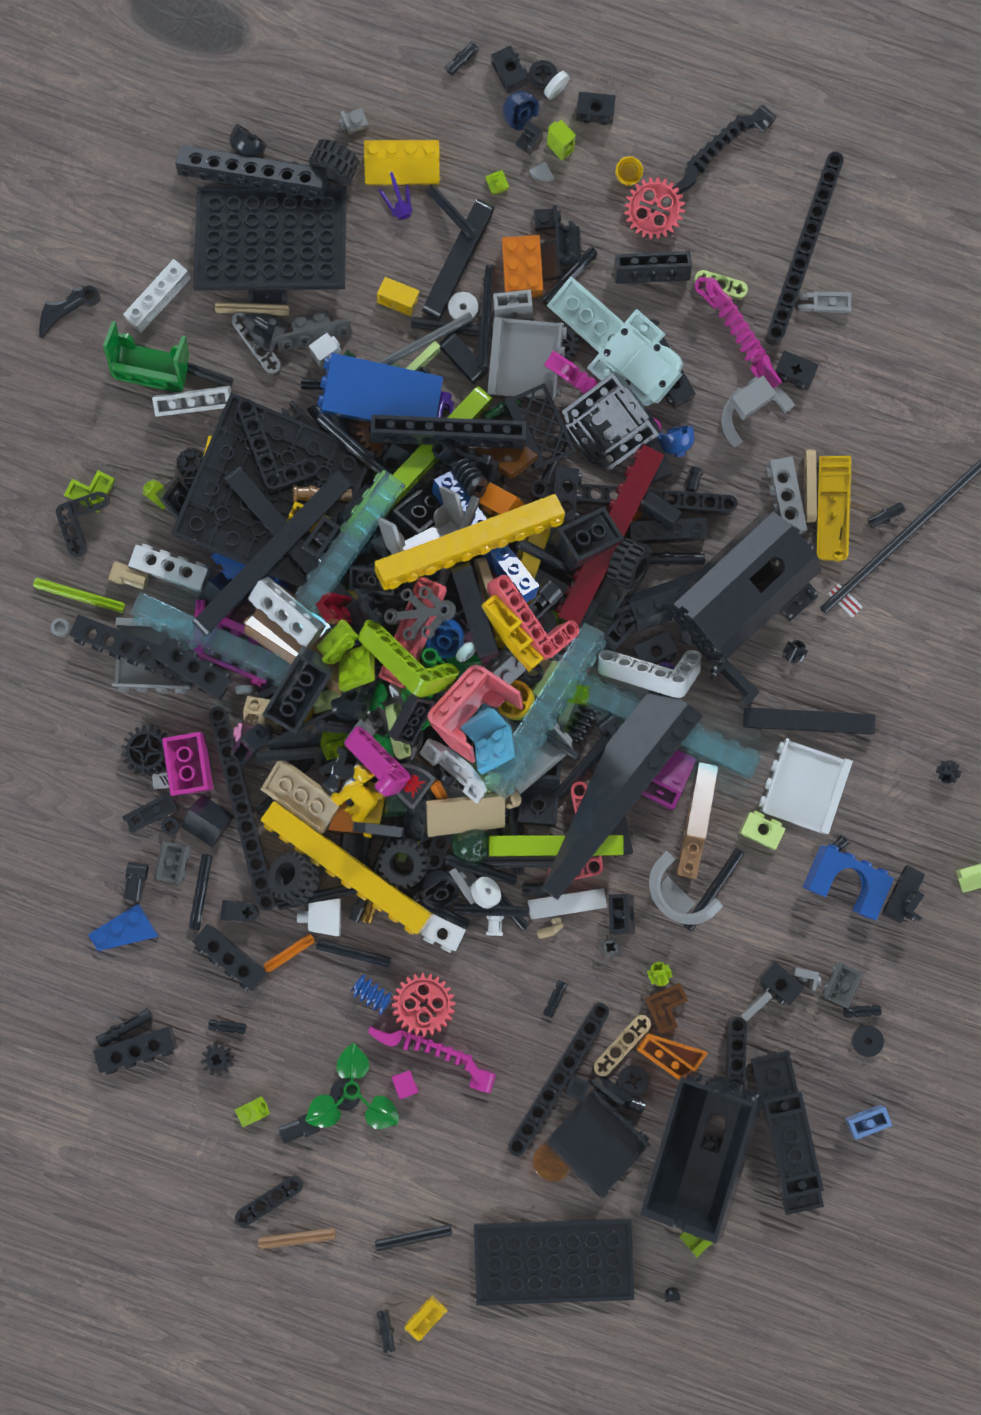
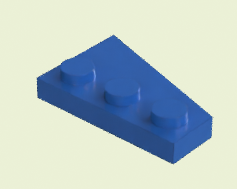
[88,904,159,951]

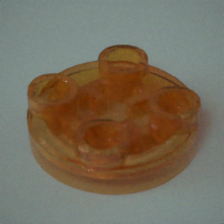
[533,1143,571,1181]

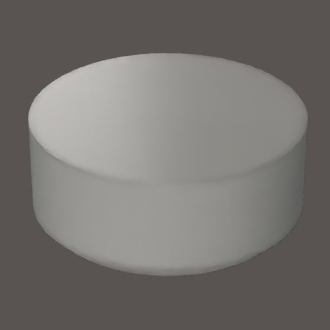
[50,618,71,638]
[235,685,255,695]

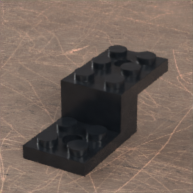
[517,725,565,827]

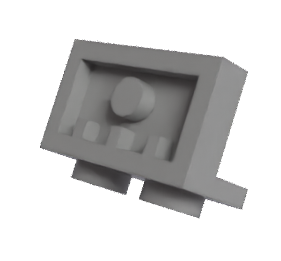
[449,868,478,904]

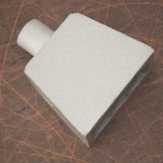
[297,899,341,936]

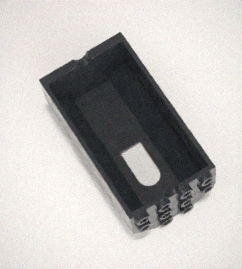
[661,512,821,663]
[640,1071,764,1244]

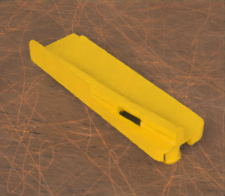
[817,456,852,562]

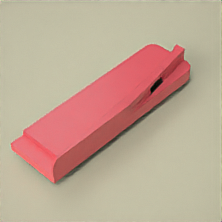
[378,577,446,689]

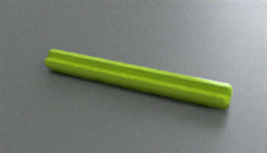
[33,578,125,613]

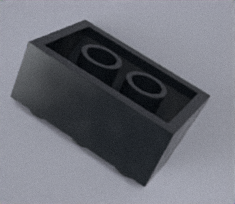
[392,480,442,539]

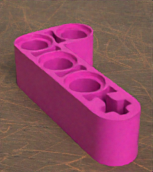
[344,726,410,796]

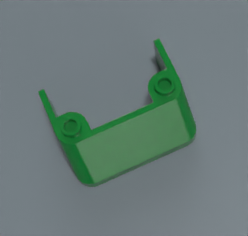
[103,321,189,392]

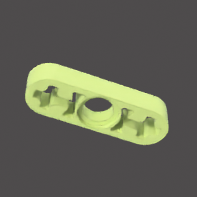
[694,270,748,300]
[385,703,411,759]

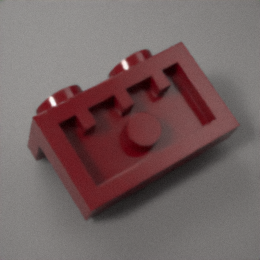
[315,592,353,625]

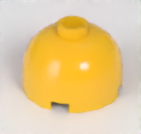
[497,680,535,720]

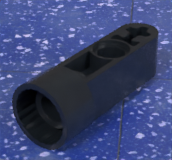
[498,578,563,637]

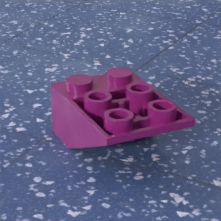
[640,750,696,811]

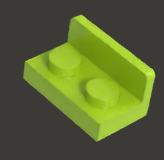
[317,619,358,664]

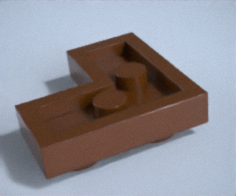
[644,983,688,1035]

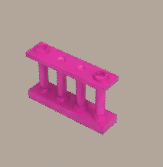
[195,618,273,687]

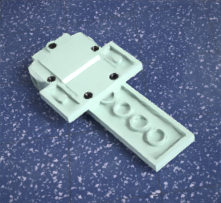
[547,276,683,406]

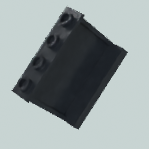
[544,1089,651,1198]

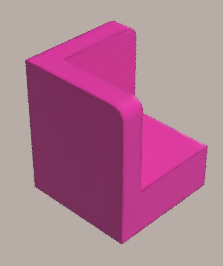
[392,1070,419,1099]

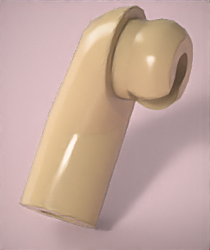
[537,917,564,939]

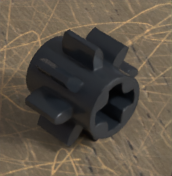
[782,640,808,663]
[936,760,962,784]

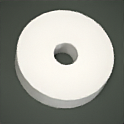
[544,71,570,100]
[448,292,478,320]
[471,877,501,909]

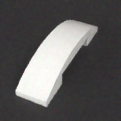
[420,739,487,804]
[528,888,607,919]

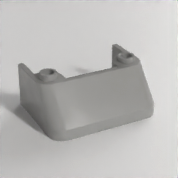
[377,486,464,555]

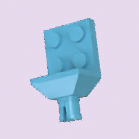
[461,703,515,775]

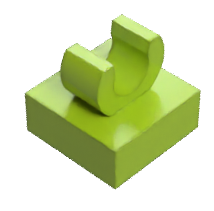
[485,170,509,196]

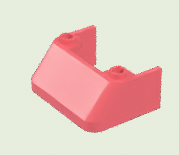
[428,665,523,763]

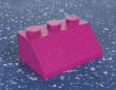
[162,732,214,796]

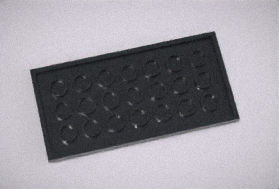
[474,1218,635,1306]

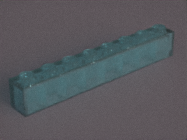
[295,470,405,614]

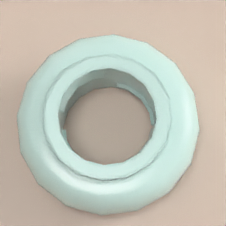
[456,642,476,662]

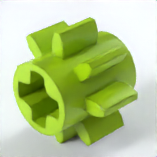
[647,962,673,986]

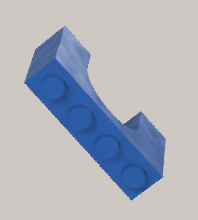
[802,844,894,921]

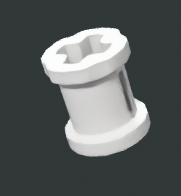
[486,916,504,936]

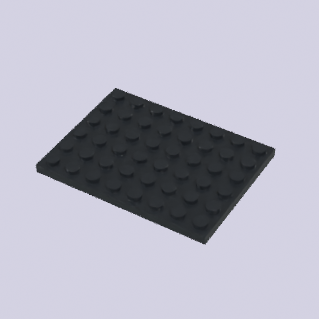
[193,185,347,291]

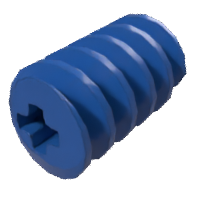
[349,974,391,1016]

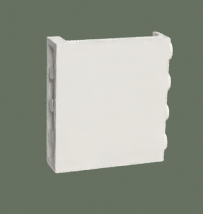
[758,738,853,835]

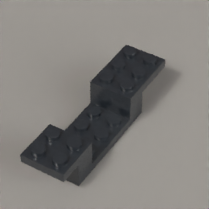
[750,1050,824,1215]

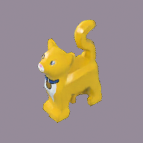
[331,764,385,822]

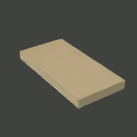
[260,761,342,834]
[426,792,505,837]

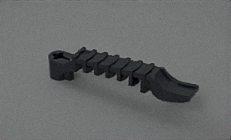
[672,104,777,195]

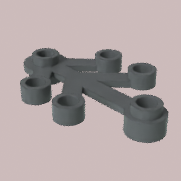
[384,586,456,640]

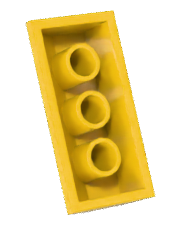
[364,140,440,185]

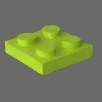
[339,645,375,692]

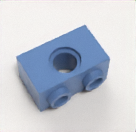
[844,1104,893,1140]

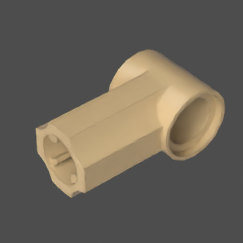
[108,562,149,590]

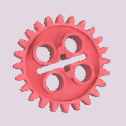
[624,177,685,240]
[392,973,455,1037]

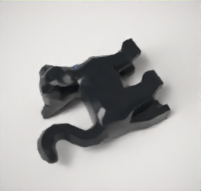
[322,746,366,806]

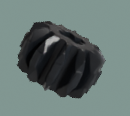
[201,1042,234,1076]

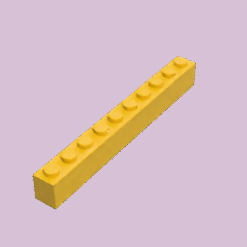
[374,494,565,590]
[260,801,433,935]

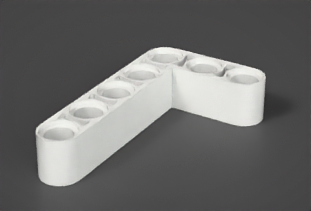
[598,650,702,698]

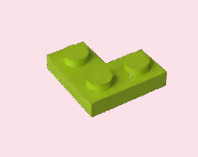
[64,470,116,513]

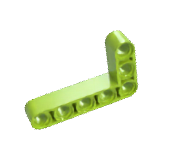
[358,619,459,697]

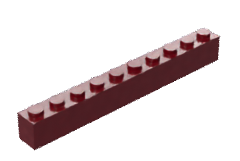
[555,445,664,627]

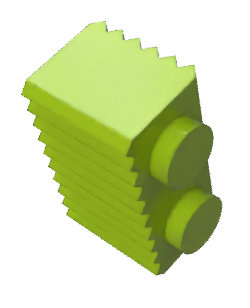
[547,120,576,161]

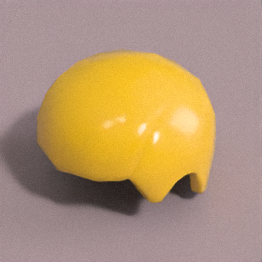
[615,156,643,186]

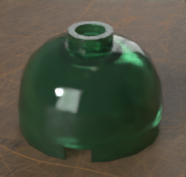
[452,829,489,863]

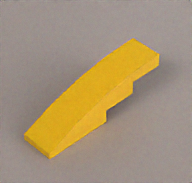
[482,594,544,672]

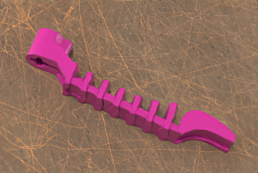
[695,277,782,389]
[543,351,661,431]
[368,1026,496,1093]

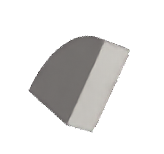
[529,162,554,182]

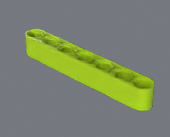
[489,835,624,856]

